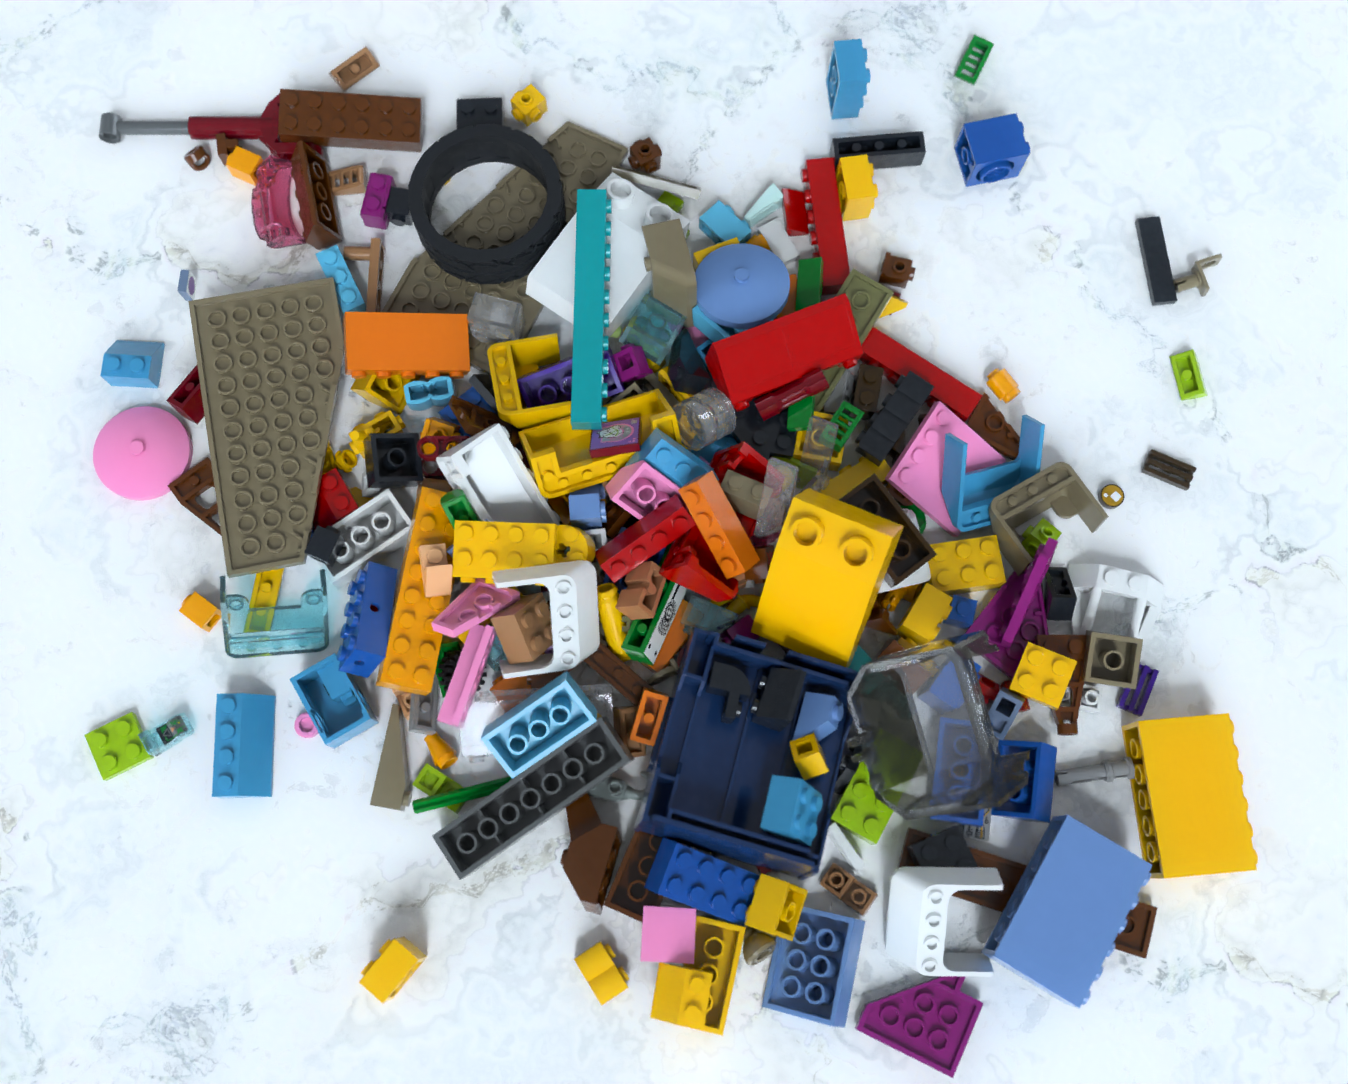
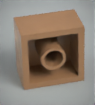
[490,592,553,664]

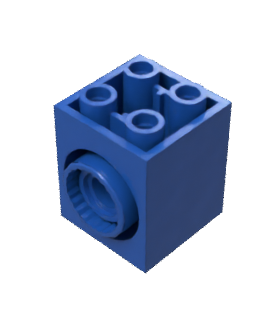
[954,113,1030,187]

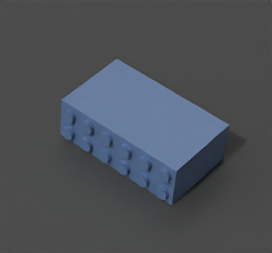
[981,815,1152,1009]

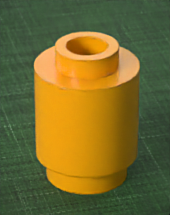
[986,368,1021,404]

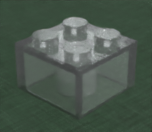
[467,292,526,343]

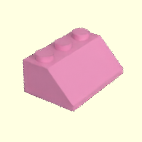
[605,460,689,520]

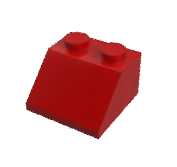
[313,468,360,529]

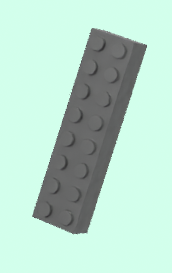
[432,716,635,880]

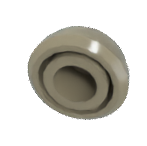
[743,929,776,965]

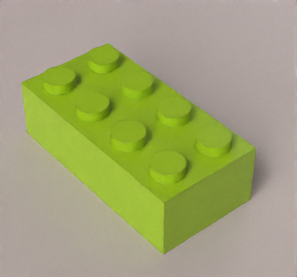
[830,728,923,845]

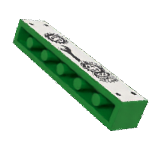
[621,542,688,666]

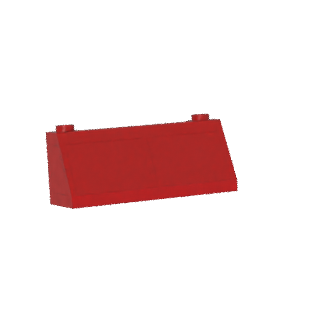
[704,293,863,412]
[659,441,786,602]

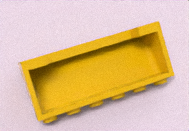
[518,389,682,499]

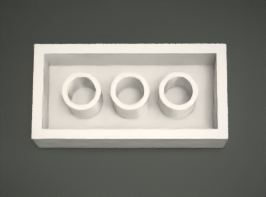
[316,488,411,589]

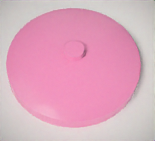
[93,406,193,501]

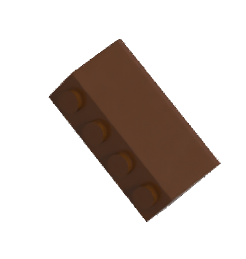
[291,140,342,250]

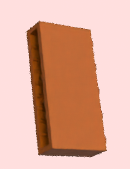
[343,312,470,379]

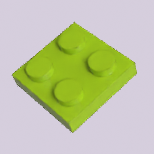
[84,712,154,781]

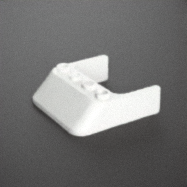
[492,560,600,679]
[885,867,1003,977]

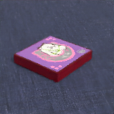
[589,417,642,458]

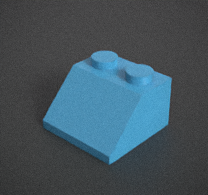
[100,340,165,388]

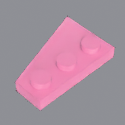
[431,578,521,638]

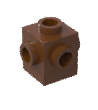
[628,137,662,174]

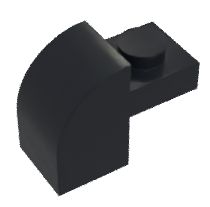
[705,661,751,724]

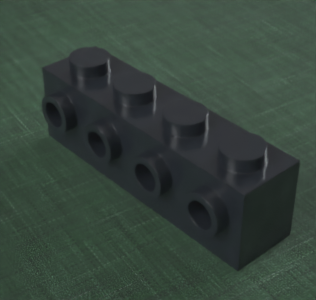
[829,131,926,173]

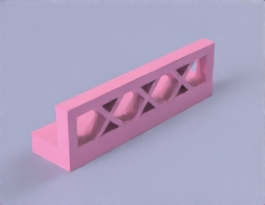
[437,624,497,729]

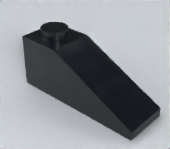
[667,328,711,396]

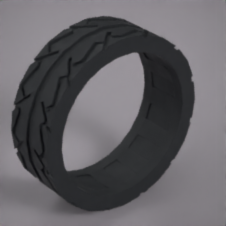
[408,124,566,285]

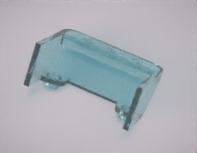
[220,569,329,658]

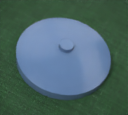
[695,243,790,329]

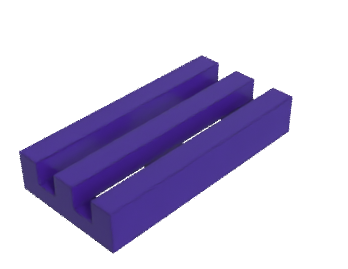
[1116,664,1159,717]

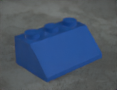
[991,740,1057,823]

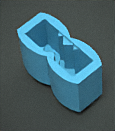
[403,376,457,411]

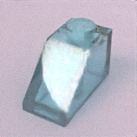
[680,595,739,635]

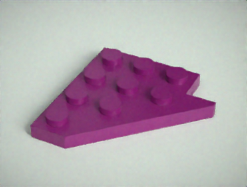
[999,538,1058,650]
[960,569,1049,680]
[855,976,984,1078]

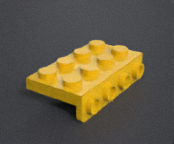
[452,520,557,586]

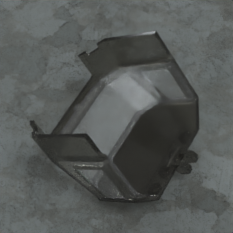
[847,630,1030,820]

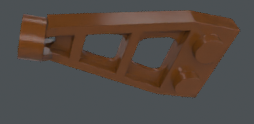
[167,457,222,536]
[1035,635,1087,736]

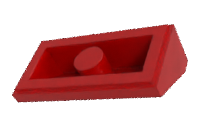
[781,188,809,237]

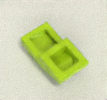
[412,763,466,814]

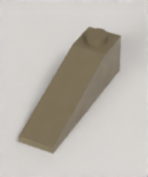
[370,704,412,811]

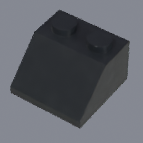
[750,668,807,732]

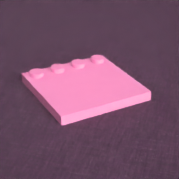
[885,401,1006,537]

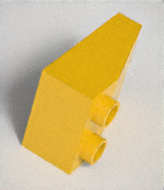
[751,488,904,668]

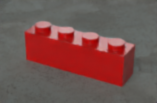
[595,494,697,583]

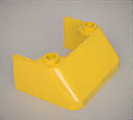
[487,333,571,431]

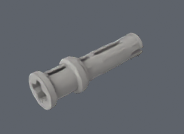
[1054,757,1135,787]

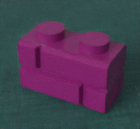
[360,172,397,230]

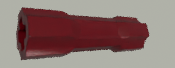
[754,367,830,421]

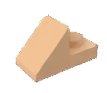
[418,543,452,598]

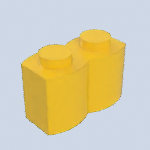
[574,941,630,1005]

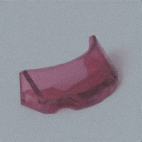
[251,155,306,249]

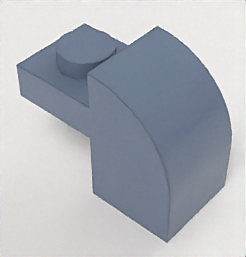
[984,686,1026,741]

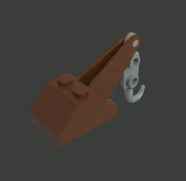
[560,771,649,915]

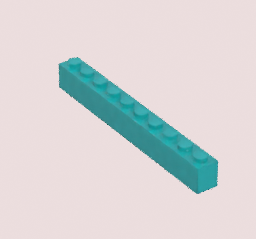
[571,189,612,430]

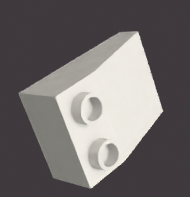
[526,172,690,337]

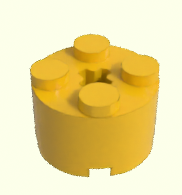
[556,525,596,563]

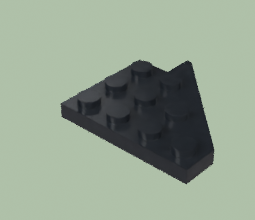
[702,372,796,461]

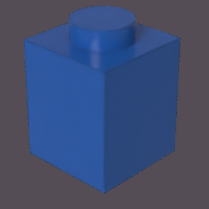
[942,595,978,629]

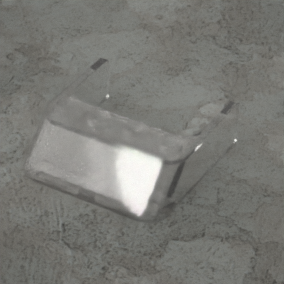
[754,415,838,538]

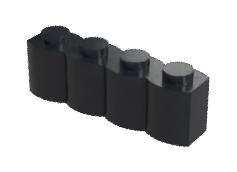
[855,371,934,467]

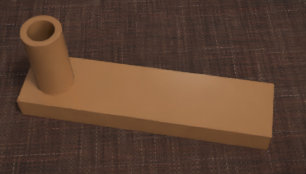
[343,238,385,312]

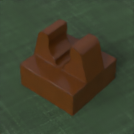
[215,133,242,166]

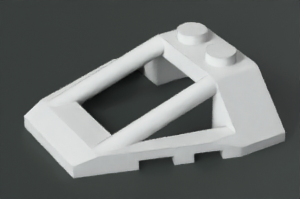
[1067,564,1165,643]

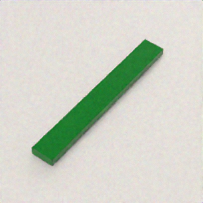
[787,257,824,432]

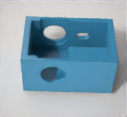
[290,653,379,749]

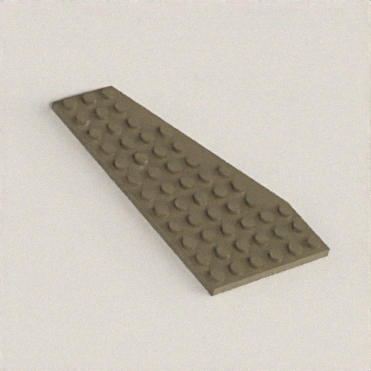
[382,121,628,375]
[188,277,345,578]

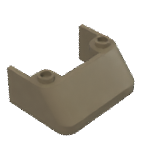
[641,218,697,328]
[988,462,1109,576]

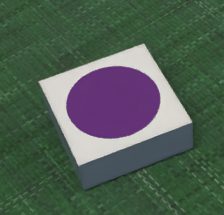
[177,270,197,301]

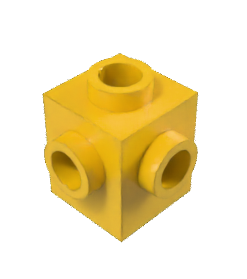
[510,84,547,127]

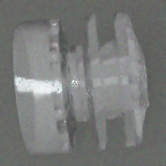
[672,387,736,451]

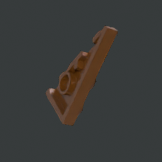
[966,393,1020,460]

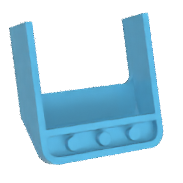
[942,415,1045,532]

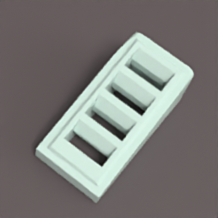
[744,183,783,228]

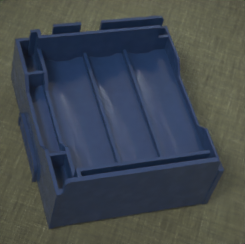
[634,627,862,880]

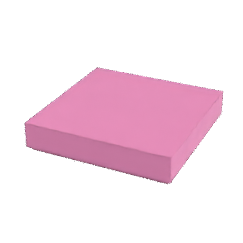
[641,906,696,964]

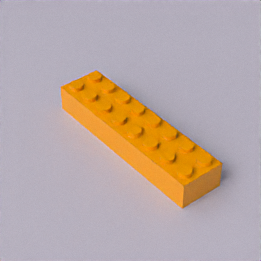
[376,486,455,696]

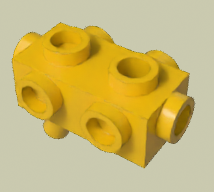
[348,410,406,459]

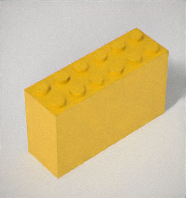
[1121,713,1258,879]

